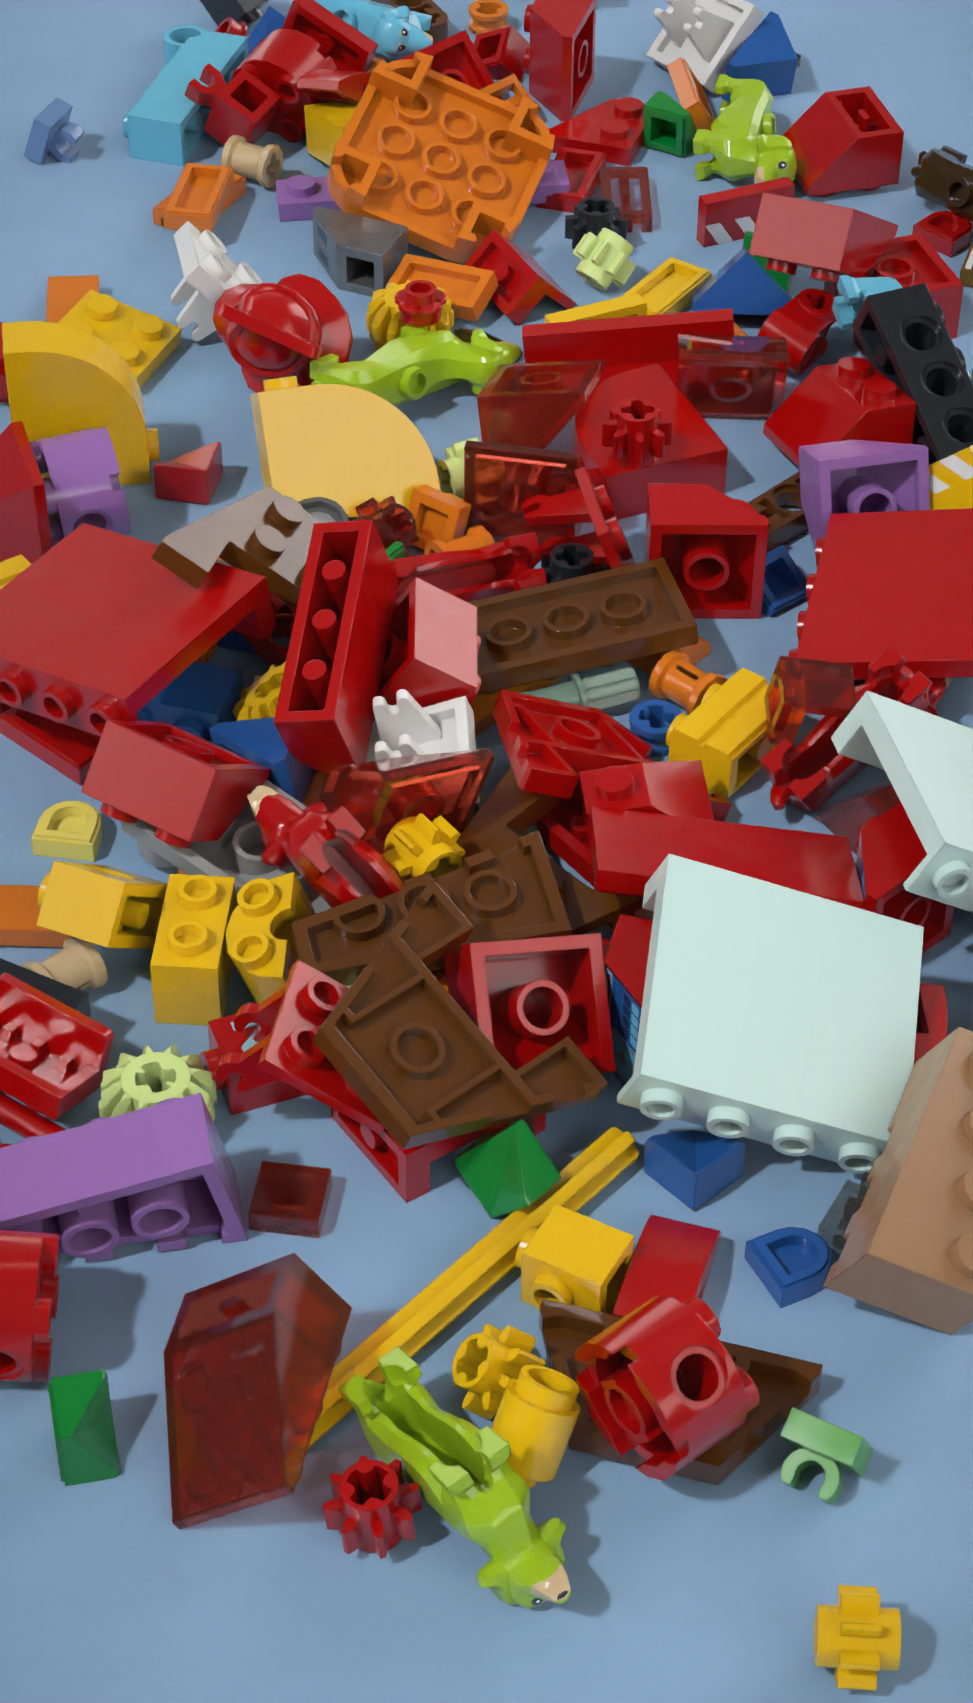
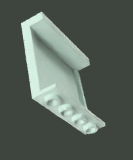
[831,691,973,913]
[617,854,924,1174]

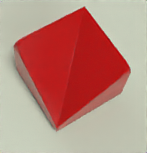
[474,25,530,81]
[154,442,223,505]

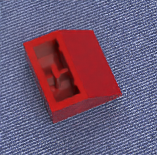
[782,86,904,197]

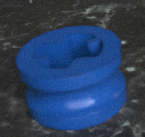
[629,699,682,757]

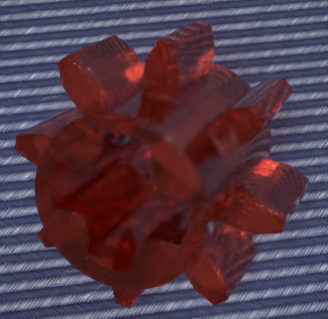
[352,496,419,557]

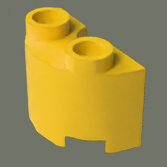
[225,872,316,1004]

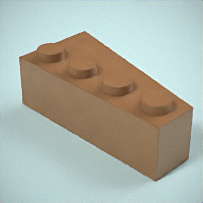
[823,1026,973,1335]

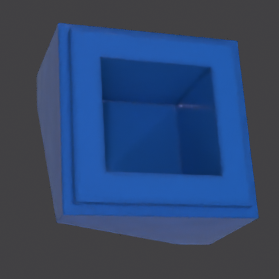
[644,1130,746,1211]

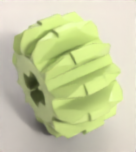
[98,1043,217,1122]

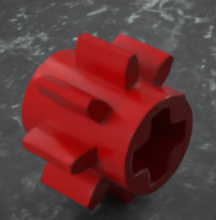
[602,398,672,468]
[322,1455,423,1559]

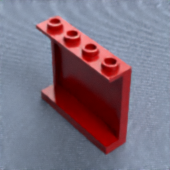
[787,508,973,709]
[0,523,277,737]

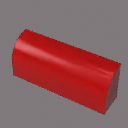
[273,520,399,779]

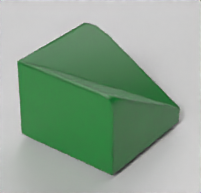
[643,91,697,158]
[454,1119,561,1218]
[48,1370,121,1486]

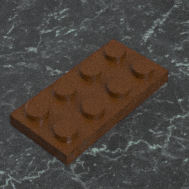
[468,557,698,695]

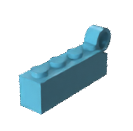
[123,25,248,166]

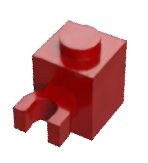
[184,63,281,145]

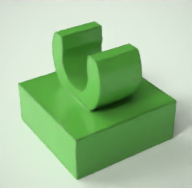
[780,1407,874,1505]

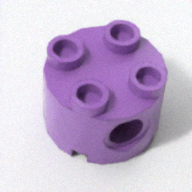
[30,427,131,547]

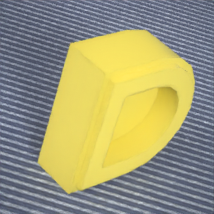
[31,801,103,862]

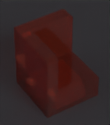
[764,656,856,744]

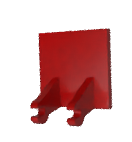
[521,466,635,569]
[216,960,385,1134]

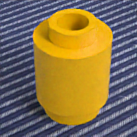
[491,1365,580,1488]

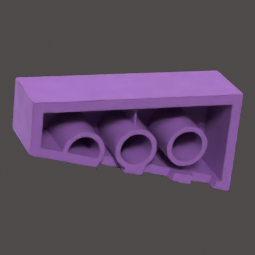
[0,1093,248,1262]

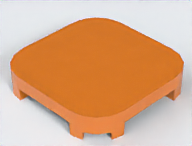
[327,51,555,264]

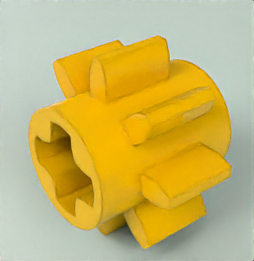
[382,813,465,884]
[452,1324,545,1420]
[814,1585,901,1691]

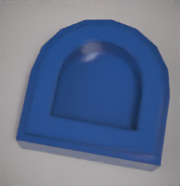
[744,1227,832,1308]

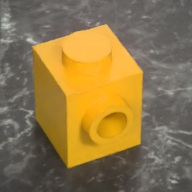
[515,1204,634,1315]

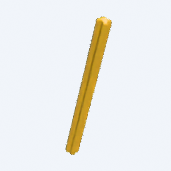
[276,1127,639,1450]

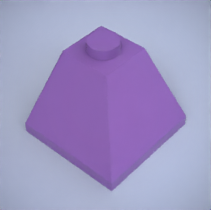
[799,440,930,551]

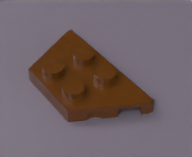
[539,1299,823,1485]

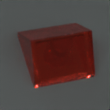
[676,334,789,420]

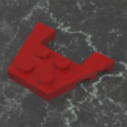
[492,690,732,822]

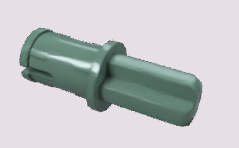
[520,666,640,710]

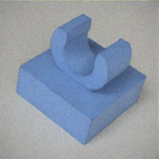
[24,97,85,165]

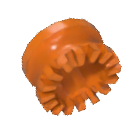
[469,0,509,35]

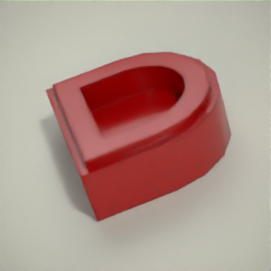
[912,211,972,258]

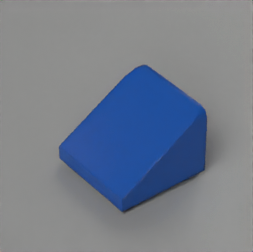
[761,545,807,617]

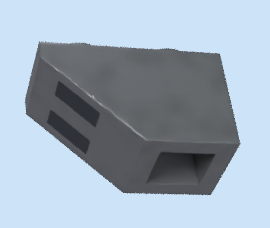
[312,206,408,297]

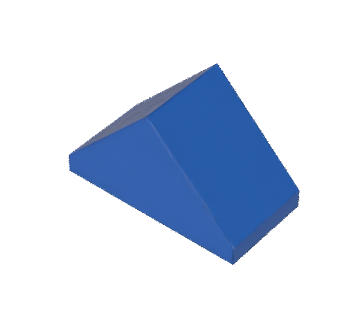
[721,11,798,101]
[691,247,792,315]
[209,717,315,804]

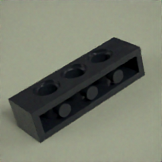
[852,283,973,465]

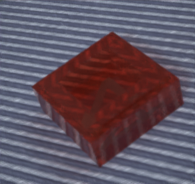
[248,1161,332,1238]

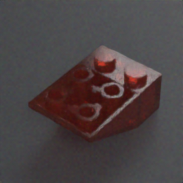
[163,1253,352,1530]

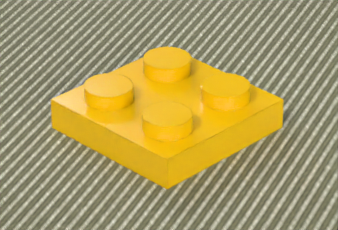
[58,289,182,388]

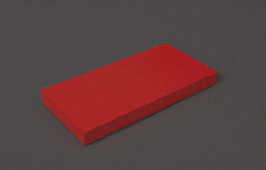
[587,806,865,909]

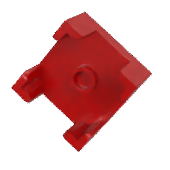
[824,233,964,355]

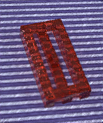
[599,167,653,232]

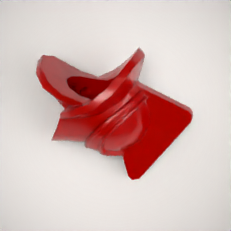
[213,273,353,393]

